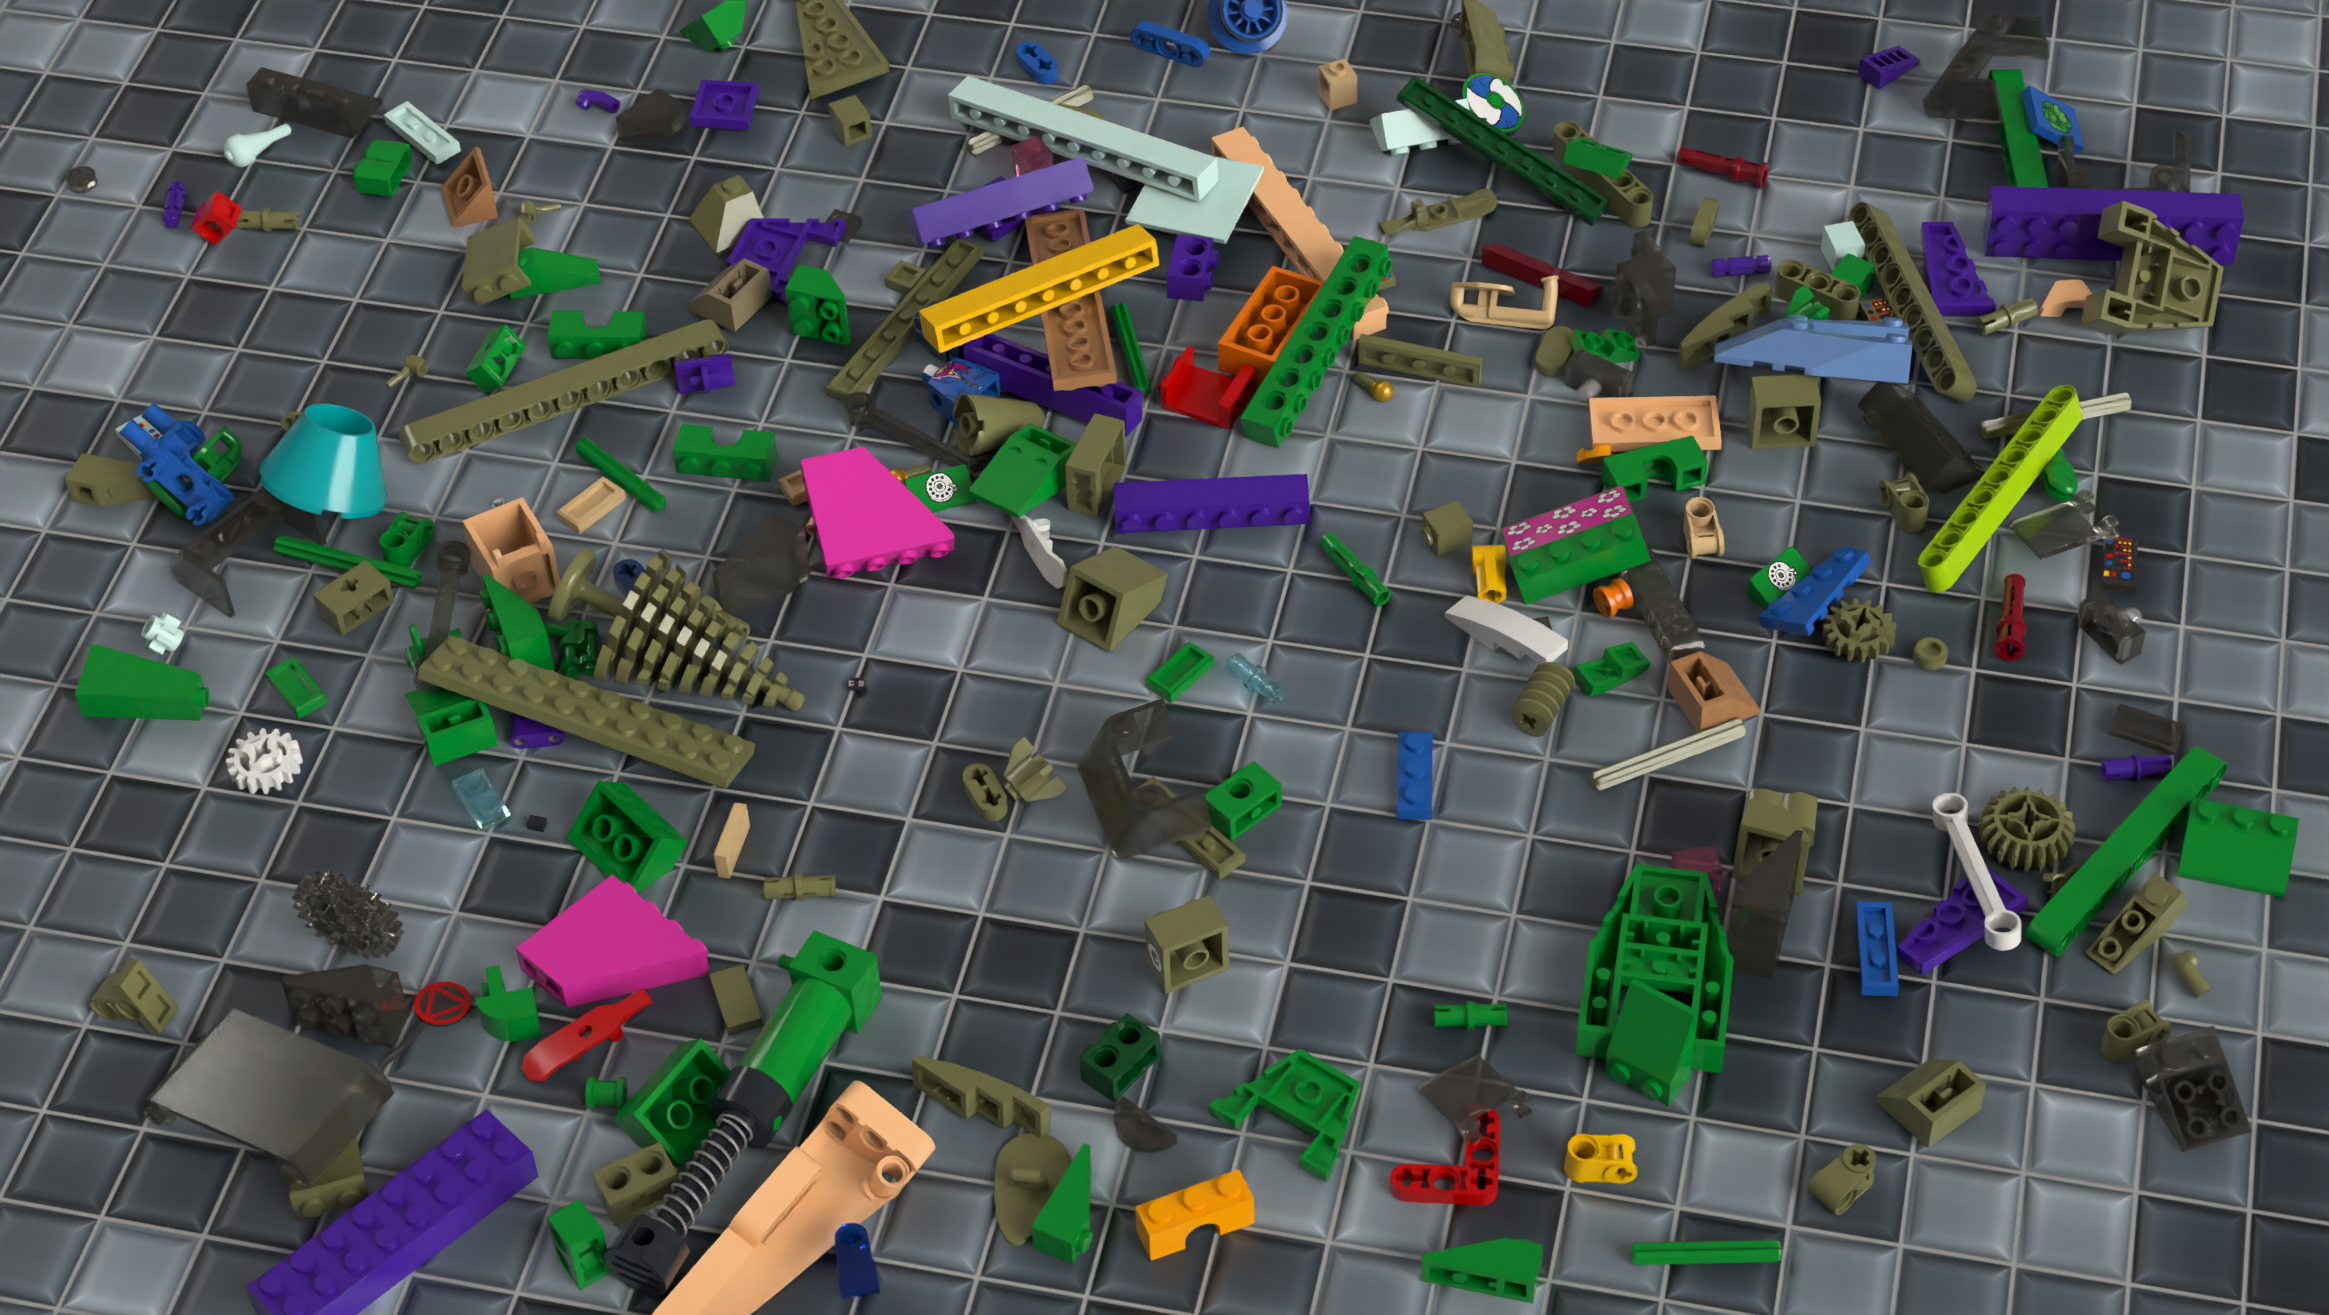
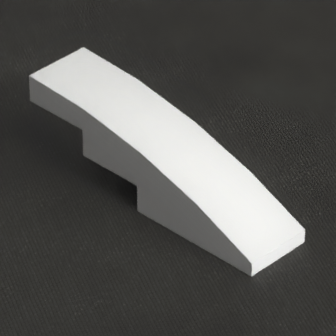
[1444,595,1568,664]

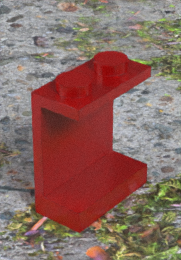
[1158,346,1256,430]

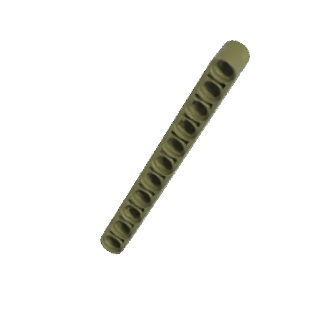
[399,320,729,464]

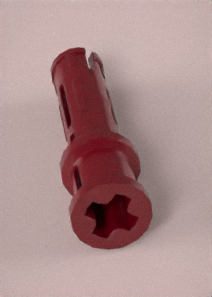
[1676,145,1769,189]
[1994,574,2027,661]

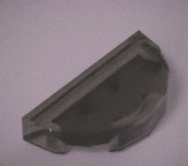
[1114,1096,1178,1153]

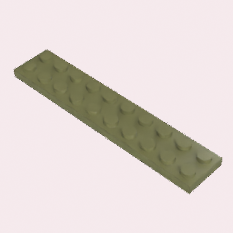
[418,635,755,789]

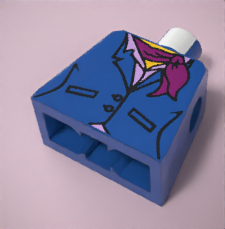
[922,358,1001,427]

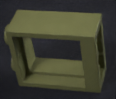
[1065,413,1127,518]

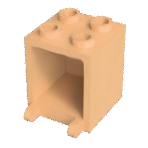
[462,497,560,604]

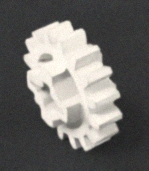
[226,728,303,794]

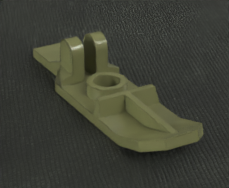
[1380,189,1498,236]

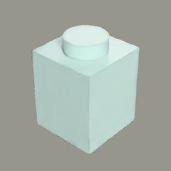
[1821,221,1865,271]

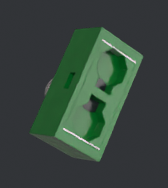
[465,324,526,394]

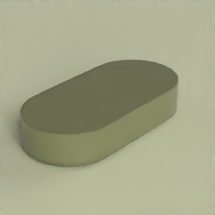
[1535,326,1574,376]

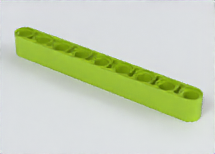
[1918,385,2083,593]

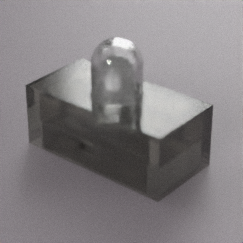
[1565,349,1634,403]
[2076,590,2146,665]

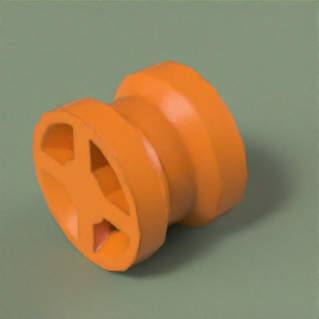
[1593,578,1634,618]

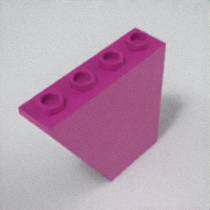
[800,447,955,578]
[516,875,710,1008]

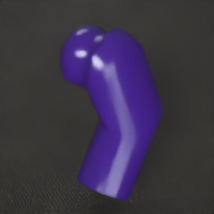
[575,89,621,114]

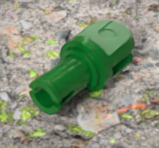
[2042,448,2078,502]

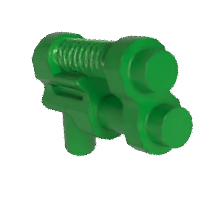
[545,618,598,679]

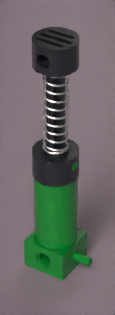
[605,930,882,1296]

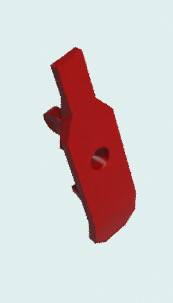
[521,988,652,1082]

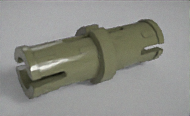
[237,208,300,232]
[764,873,836,901]

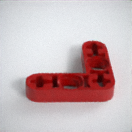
[1390,1106,1500,1206]

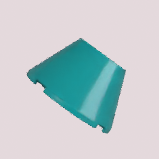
[258,403,387,519]

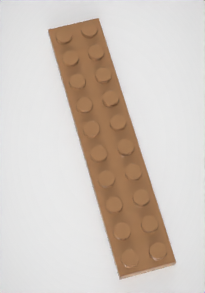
[1025,209,1117,391]

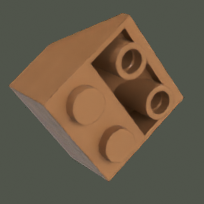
[1668,651,1760,732]

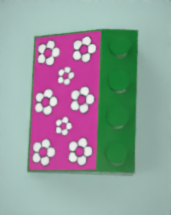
[1500,485,1651,605]

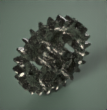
[292,870,404,959]

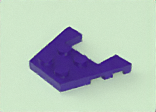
[727,218,846,306]

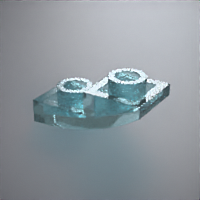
[451,767,511,832]

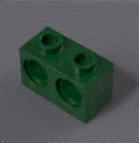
[1079,1013,1161,1102]

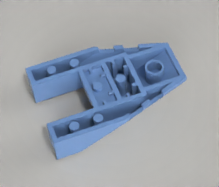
[1714,315,1912,384]

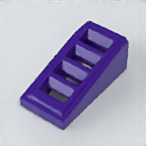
[1858,46,1920,89]

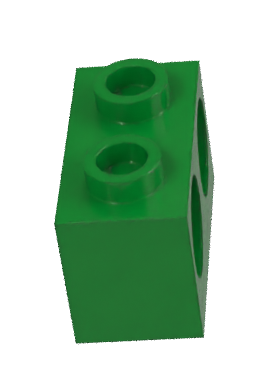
[547,1199,612,1290]

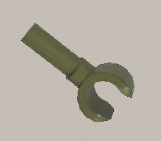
[520,200,561,225]
[386,355,429,389]
[2043,864,2080,894]

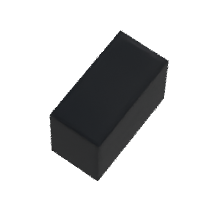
[526,815,548,832]

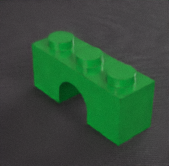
[547,311,648,359]
[673,424,778,482]
[1601,435,1708,503]

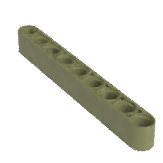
[1848,201,1977,403]

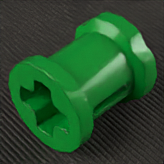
[585,1076,628,1110]

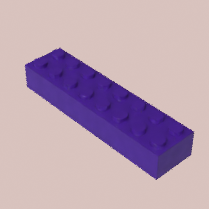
[1983,186,2244,265]
[246,1109,539,1315]

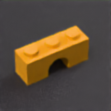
[1135,1169,1255,1261]

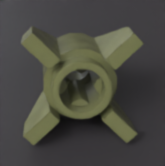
[1003,736,1067,802]

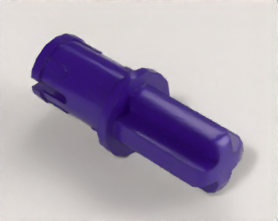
[2100,754,2172,782]

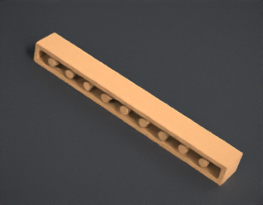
[1211,127,1389,341]

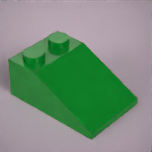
[1605,978,1698,1106]

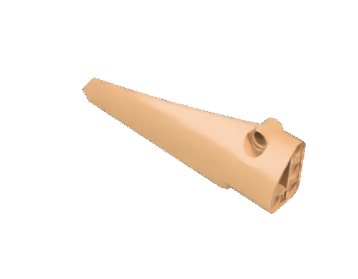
[651,1081,935,1315]

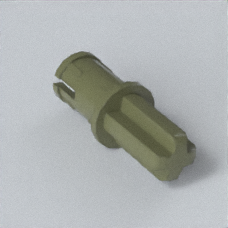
[1976,298,2038,336]

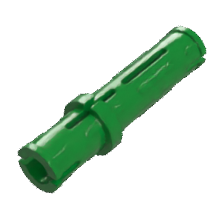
[1319,532,1391,606]

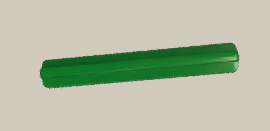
[1111,303,1151,394]
[575,437,666,513]
[1630,1239,1782,1265]

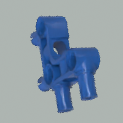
[119,402,234,525]

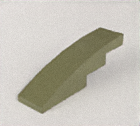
[1678,281,1773,370]
[912,1056,1051,1139]

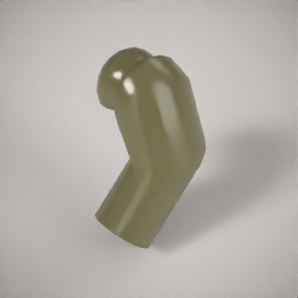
[2172,950,2211,998]

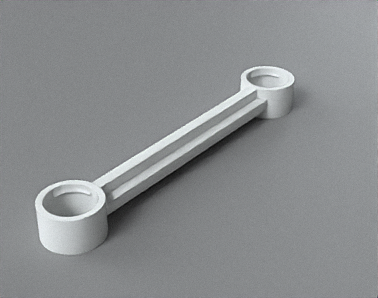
[1932,793,2021,950]

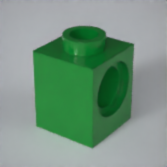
[1830,253,1875,302]

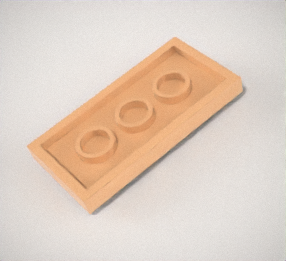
[1588,396,1722,452]

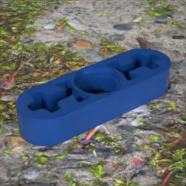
[1130,21,1210,67]

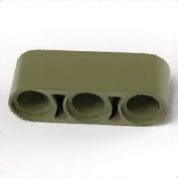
[1775,260,1860,321]

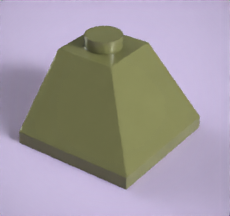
[689,175,764,257]
[1732,799,1811,895]

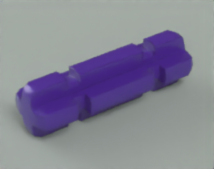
[162,180,186,228]
[1711,255,1772,277]

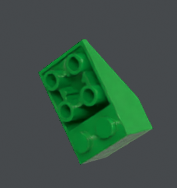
[968,423,1077,518]
[480,574,555,671]
[404,684,498,766]

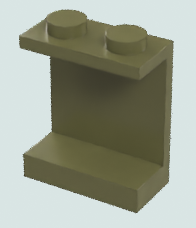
[462,216,535,306]
[276,1110,369,1220]

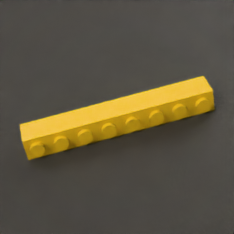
[919,224,1159,353]

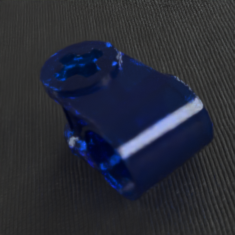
[834,1223,880,1300]

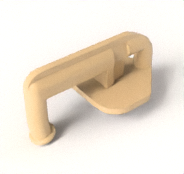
[1450,275,1559,330]

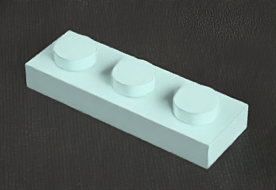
[384,101,461,165]

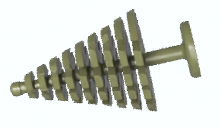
[548,547,805,712]

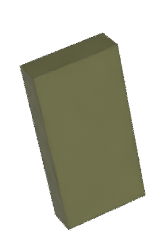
[709,964,763,1035]

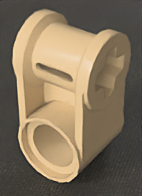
[1683,497,1725,559]

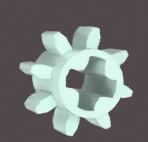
[141,613,184,655]

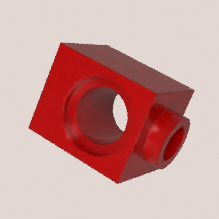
[190,191,242,245]

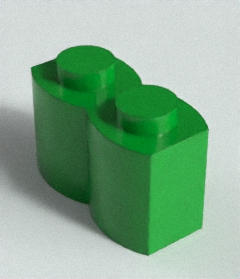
[352,139,413,197]

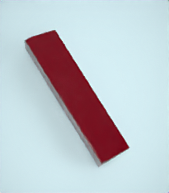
[1481,243,1603,307]

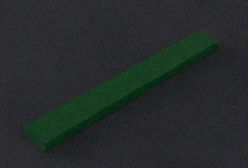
[1396,75,1610,226]

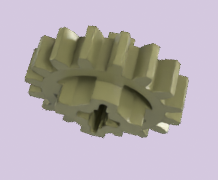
[1822,598,1896,663]

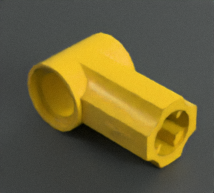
[1471,545,1507,604]

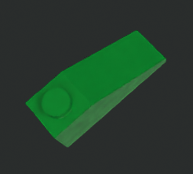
[510,247,602,299]
[1031,1143,1093,1264]
[1421,1238,1543,1304]

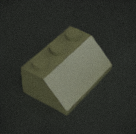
[1460,0,1515,84]

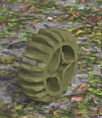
[1978,786,2076,873]

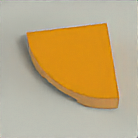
[1576,443,1611,464]

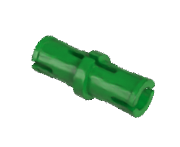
[1434,1001,1507,1030]

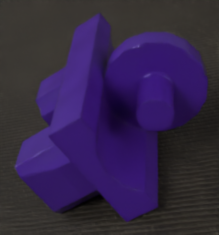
[674,353,735,394]

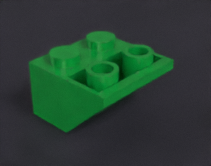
[785,264,851,346]

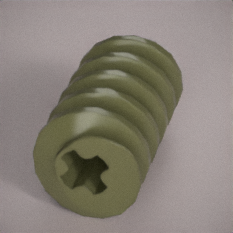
[1510,662,1575,737]

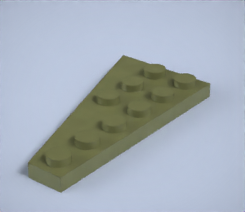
[795,0,890,99]

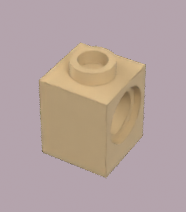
[1319,59,1357,111]

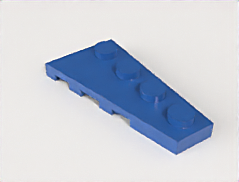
[1758,547,1871,636]

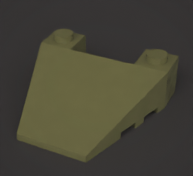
[2080,201,2224,335]

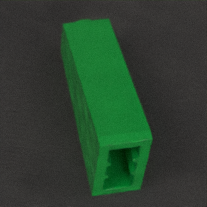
[75,645,210,721]

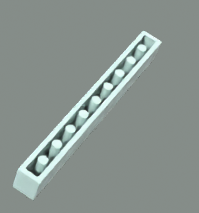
[948,76,1219,202]

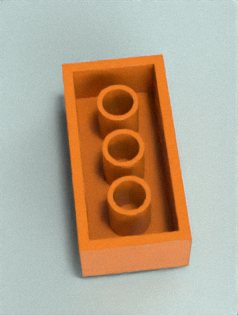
[1218,265,1325,384]

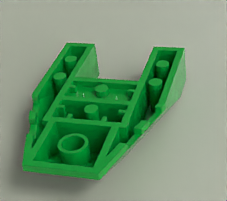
[1576,864,1734,1074]

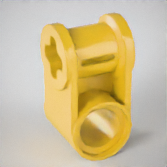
[1564,1134,1638,1184]

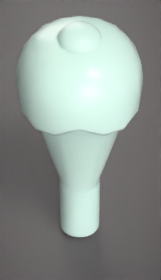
[224,124,291,167]

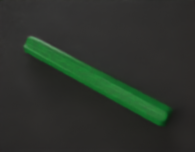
[273,535,422,589]

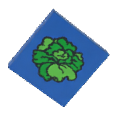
[2022,85,2084,154]

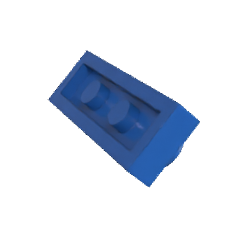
[1397,732,1433,820]
[1855,901,1899,996]

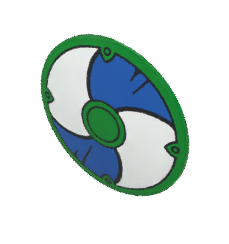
[1462,73,1525,133]

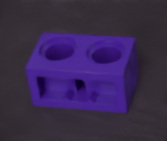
[1166,234,1218,302]

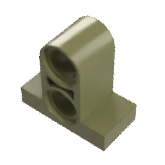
[89,959,178,1034]

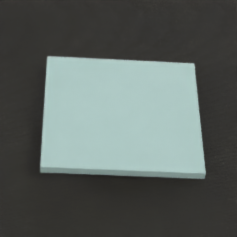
[1126,157,1264,244]

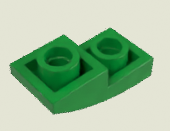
[1569,328,1640,363]

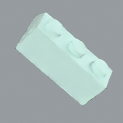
[1370,98,1469,156]

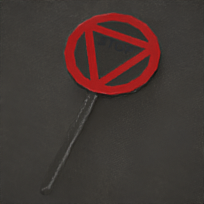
[380,982,471,1069]

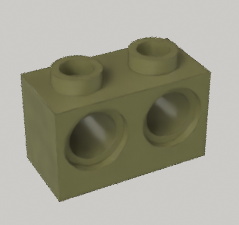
[592,1142,680,1226]

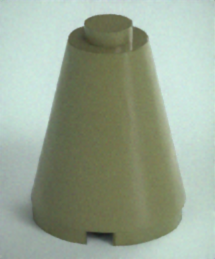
[953,393,1045,456]

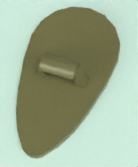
[995,1133,1070,1246]

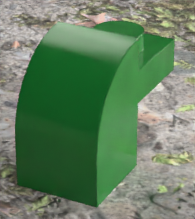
[475,965,542,1042]

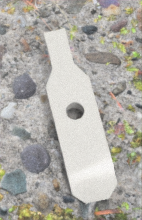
[1011,515,1068,589]

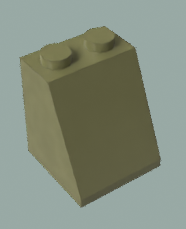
[1057,546,1168,652]

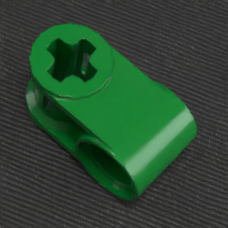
[379,511,434,568]

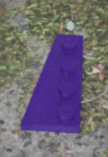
[1921,222,1996,315]
[1897,868,2028,975]

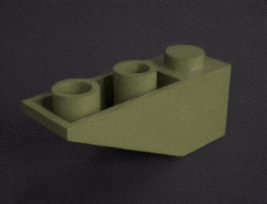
[65,453,158,507]
[2085,872,2189,975]

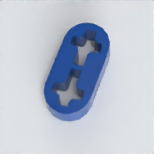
[1016,42,1058,85]

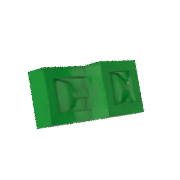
[1573,642,1651,697]

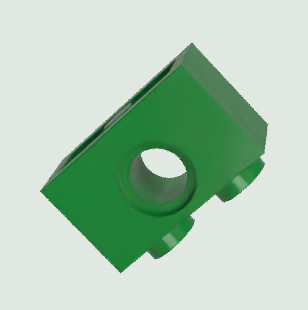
[1202,761,1282,842]

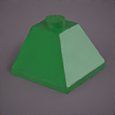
[679,0,747,53]

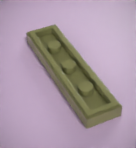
[1358,334,1483,388]
[1128,776,1245,880]

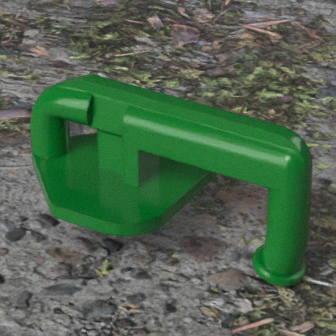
[142,424,242,517]

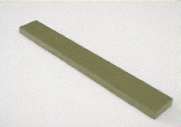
[826,239,984,405]

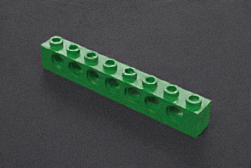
[1240,236,1392,448]

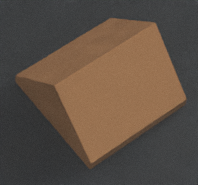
[441,146,498,227]

